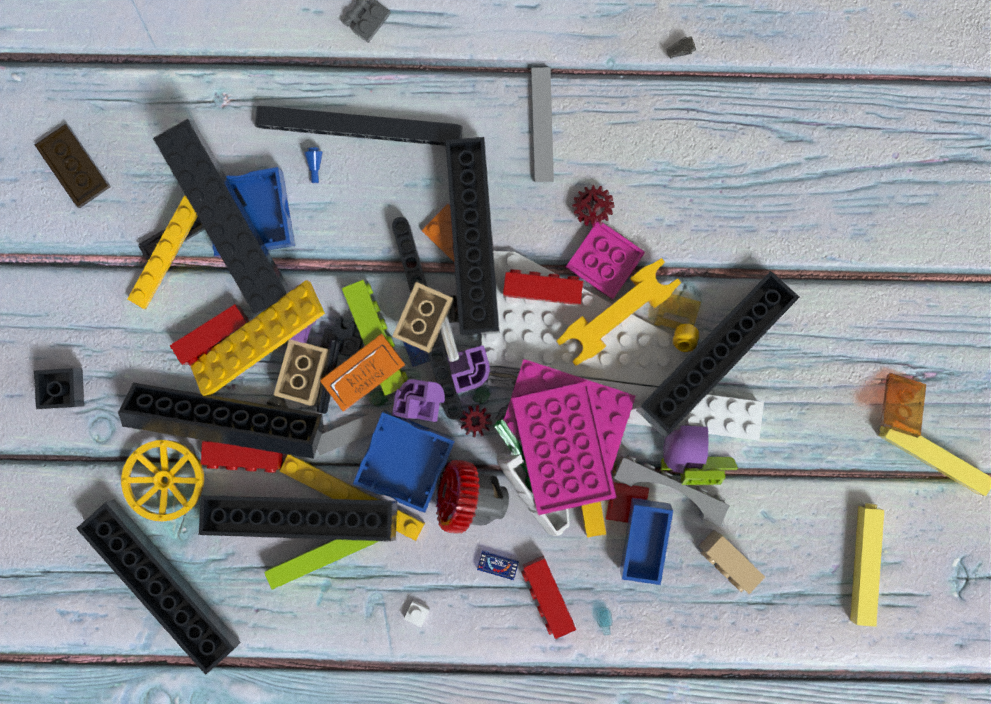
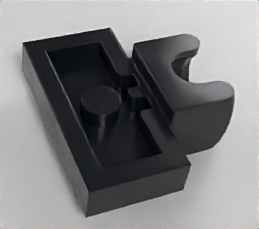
[320,317,362,356]

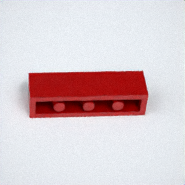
[503,269,583,305]
[169,304,249,366]
[200,441,283,473]
[521,555,576,639]

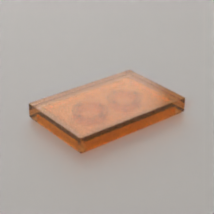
[880,373,926,438]

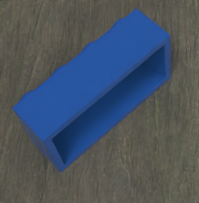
[620,498,674,585]

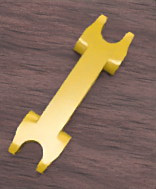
[556,258,681,366]

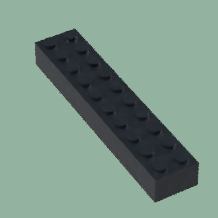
[153,119,291,315]
[445,137,500,336]
[636,271,800,438]
[118,382,324,459]
[198,495,397,542]
[76,499,241,675]

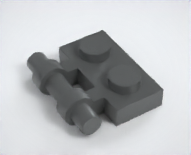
[342,0,391,43]

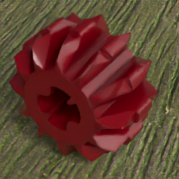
[460,405,492,438]

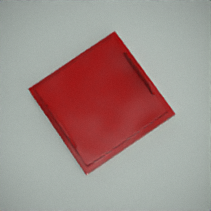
[606,482,649,523]

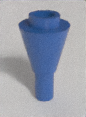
[304,148,323,183]

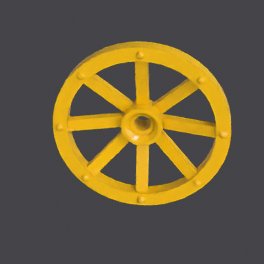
[121,440,204,522]

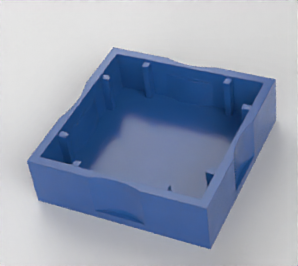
[212,167,295,258]
[353,410,455,513]

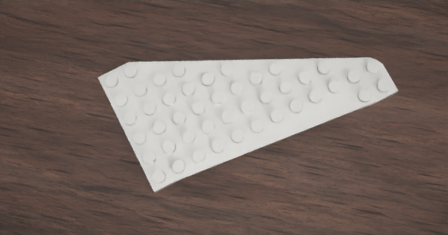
[482,251,693,386]

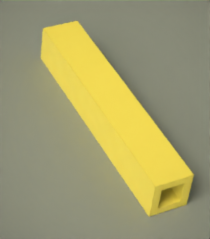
[878,420,991,496]
[850,503,884,627]

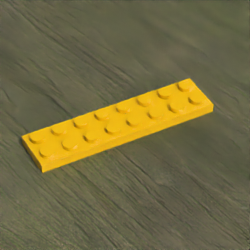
[190,280,325,396]

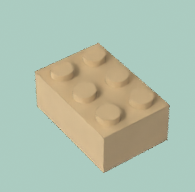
[392,282,454,353]
[274,339,328,406]
[699,530,765,594]

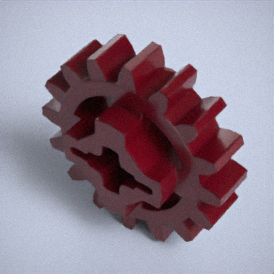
[572,185,615,227]

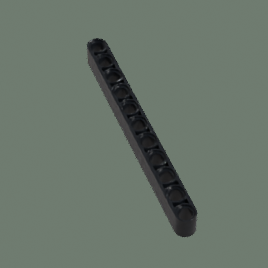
[254,106,463,146]
[392,217,463,420]

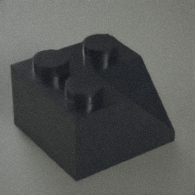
[34,368,84,409]

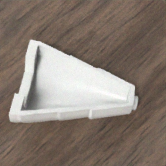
[497,440,569,537]

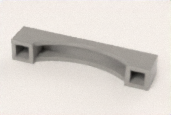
[612,455,730,527]

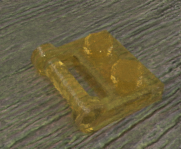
[654,294,701,329]

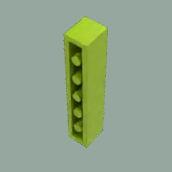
[342,280,409,396]

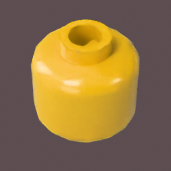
[673,324,700,352]

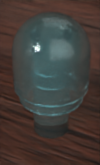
[596,607,613,635]

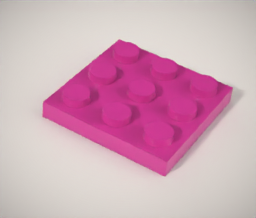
[565,222,645,300]

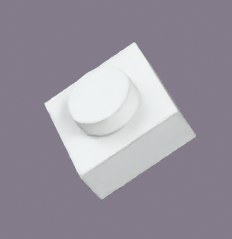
[404,600,430,627]

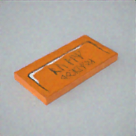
[320,334,406,412]

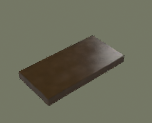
[34,124,111,208]

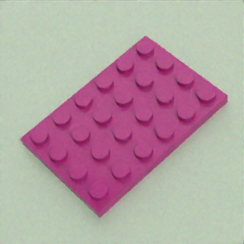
[504,359,636,470]
[512,381,616,515]

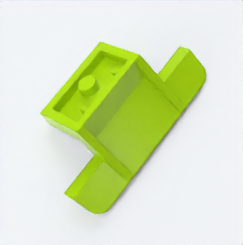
[661,457,738,485]

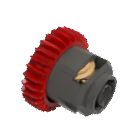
[436,460,509,533]

